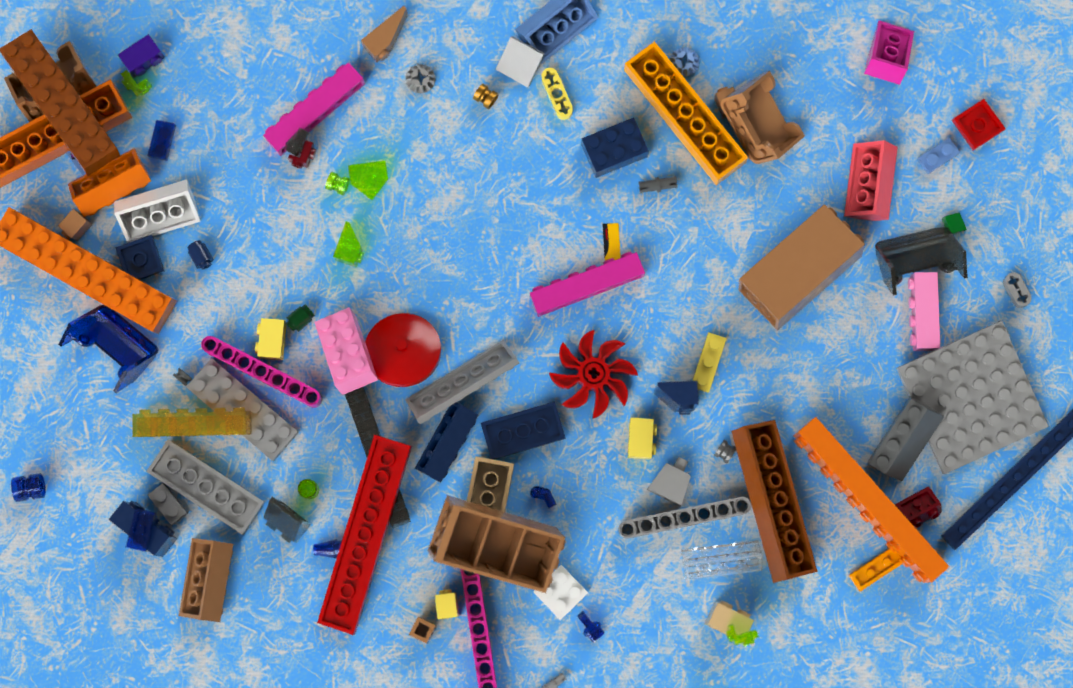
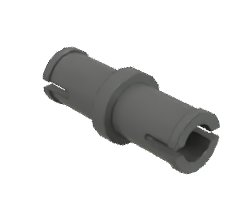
[638,176,678,193]

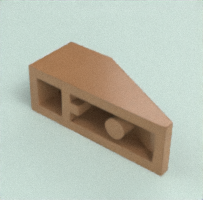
[361,6,408,62]

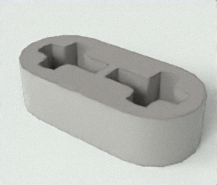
[1003,273,1031,308]

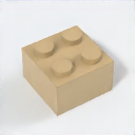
[704,601,754,642]

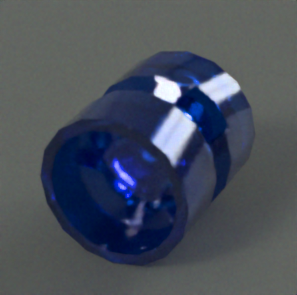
[11,473,46,502]

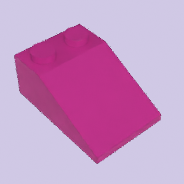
[864,20,914,85]

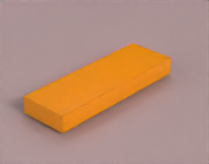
[848,549,902,592]

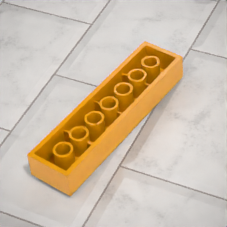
[624,41,748,185]

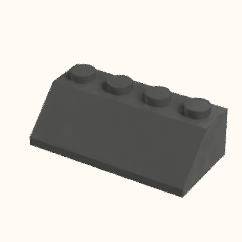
[868,395,944,481]

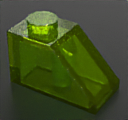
[333,221,364,268]

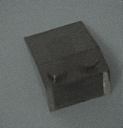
[263,497,311,543]

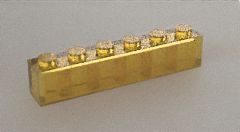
[132,407,252,437]

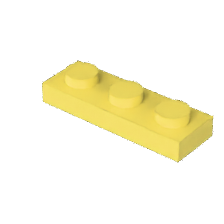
[692,332,727,393]

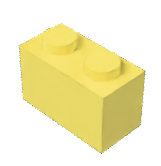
[255,318,287,361]
[628,418,657,459]
[435,589,459,619]

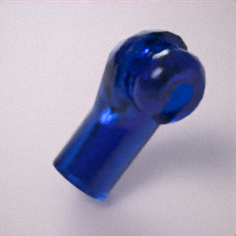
[530,486,557,509]

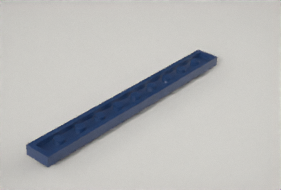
[941,409,1073,550]

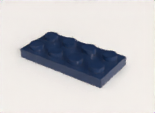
[481,401,566,460]

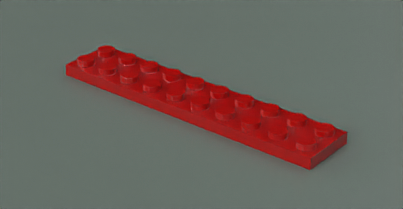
[317,435,412,635]

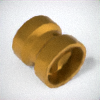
[473,83,499,109]

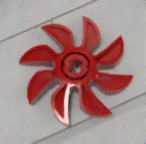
[549,330,638,419]

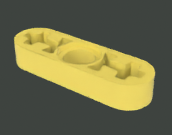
[541,68,573,120]

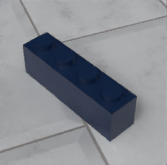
[415,402,478,483]

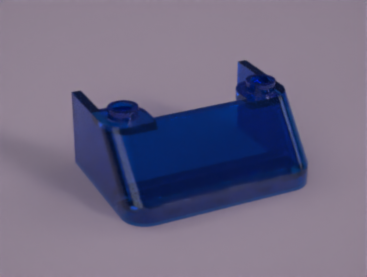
[58,305,158,393]

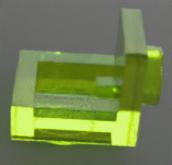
[121,70,152,97]
[726,624,759,646]

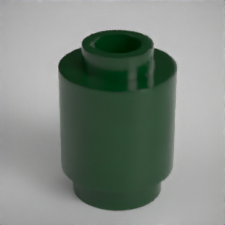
[286,304,315,332]

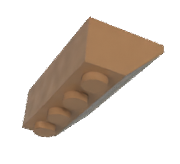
[179,538,233,622]

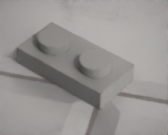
[148,483,188,526]

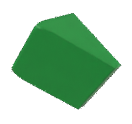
[941,212,967,236]

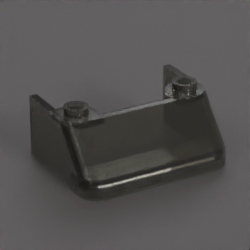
[875,227,968,295]

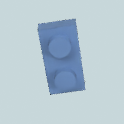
[917,138,960,174]

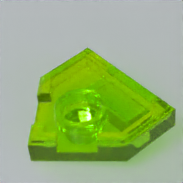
[348,160,388,200]

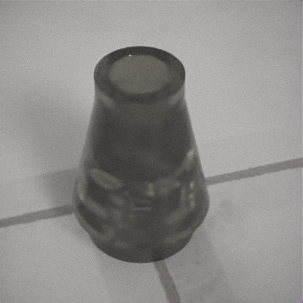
[284,127,309,157]

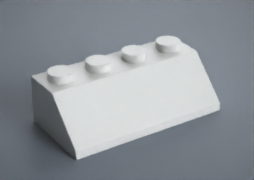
[114,179,201,243]

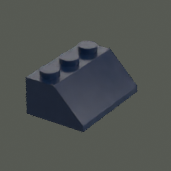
[654,381,699,415]

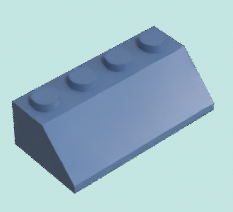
[515,0,598,64]

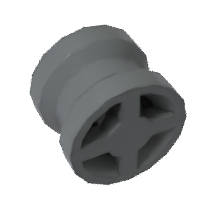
[714,440,736,464]

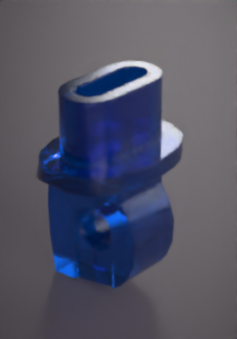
[577,611,605,642]

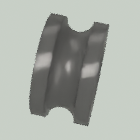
[173,368,192,386]

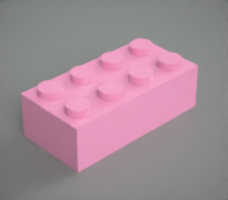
[314,307,378,395]

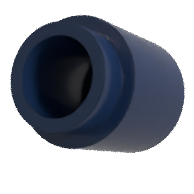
[187,240,214,270]

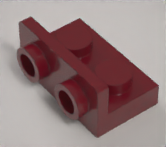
[895,486,942,528]

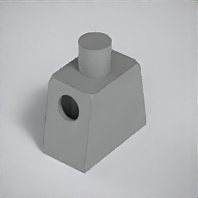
[647,457,691,506]

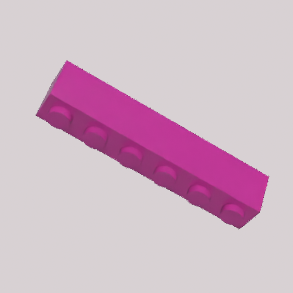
[263,62,365,156]
[530,252,645,317]

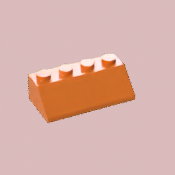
[68,148,151,217]

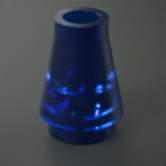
[313,539,342,559]

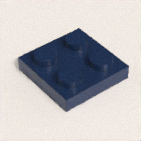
[115,235,165,280]

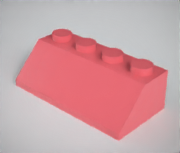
[844,140,898,221]

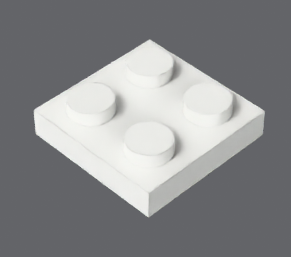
[533,565,588,620]

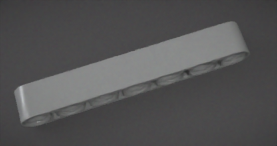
[618,497,751,539]

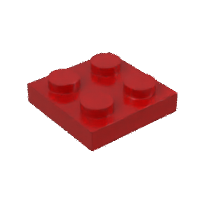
[952,99,1006,151]

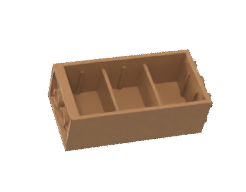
[738,204,865,331]
[428,495,566,593]

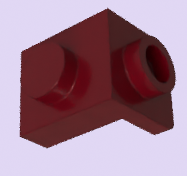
[288,140,316,169]

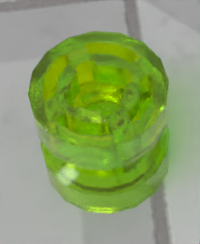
[325,172,350,196]
[298,479,320,500]

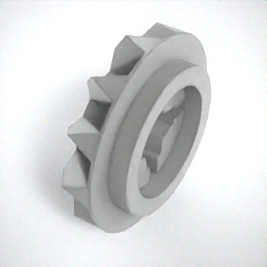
[406,64,436,93]

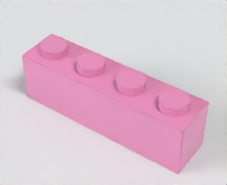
[908,272,940,351]

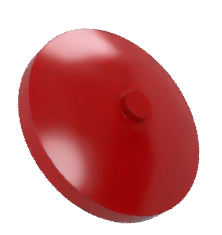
[365,313,441,387]

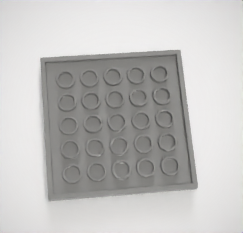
[896,321,1049,474]

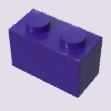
[118,34,165,78]

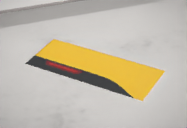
[603,223,621,261]

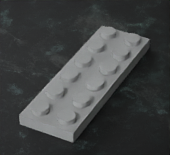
[405,340,519,424]
[186,358,299,462]
[146,439,265,535]

